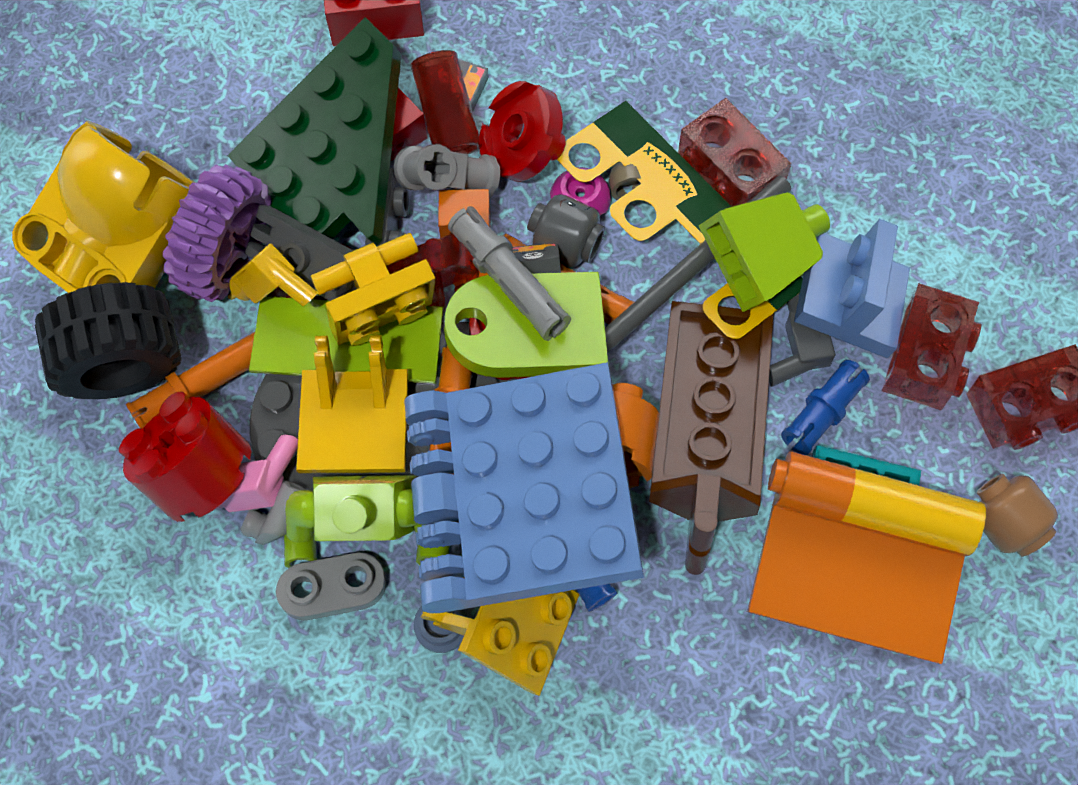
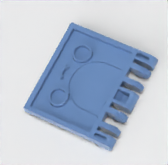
[404,362,644,613]

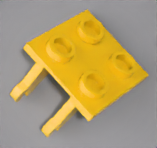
[296,335,408,473]
[421,577,579,696]

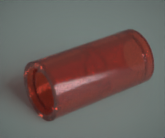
[411,50,482,154]

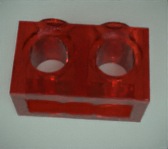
[678,98,792,207]
[881,283,982,410]
[966,344,1078,450]

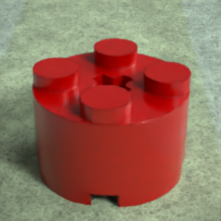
[119,391,252,522]

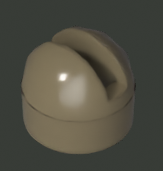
[609,161,641,200]

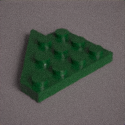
[227,17,402,246]

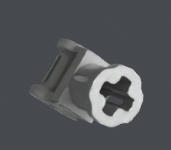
[393,144,500,198]

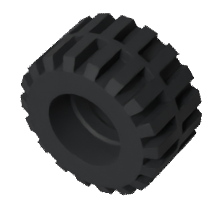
[35,282,182,399]

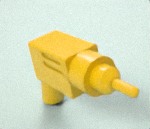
[228,244,318,306]

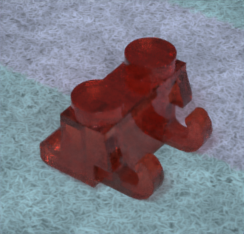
[386,232,479,308]

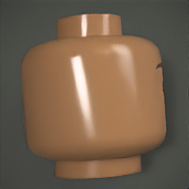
[977,474,1058,557]

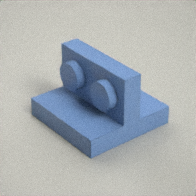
[794,218,910,358]

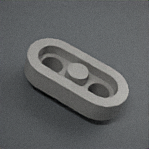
[276,553,386,621]

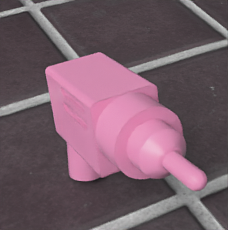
[216,435,298,513]

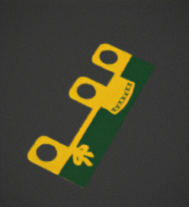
[557,101,803,339]

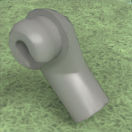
[240,481,306,545]

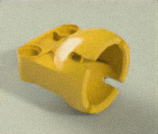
[12,120,196,293]

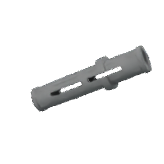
[448,206,571,341]

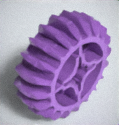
[163,164,271,302]

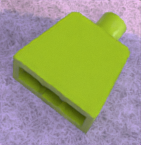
[699,192,830,312]

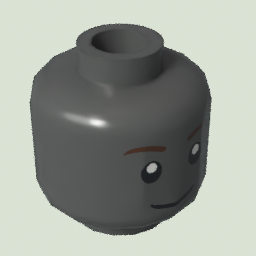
[527,194,605,268]

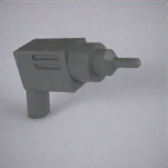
[769,293,836,387]

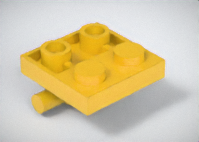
[310,232,435,346]

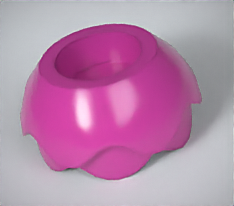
[550,167,611,216]

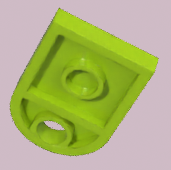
[444,272,608,378]

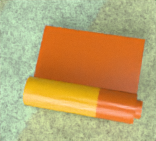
[747,451,986,664]

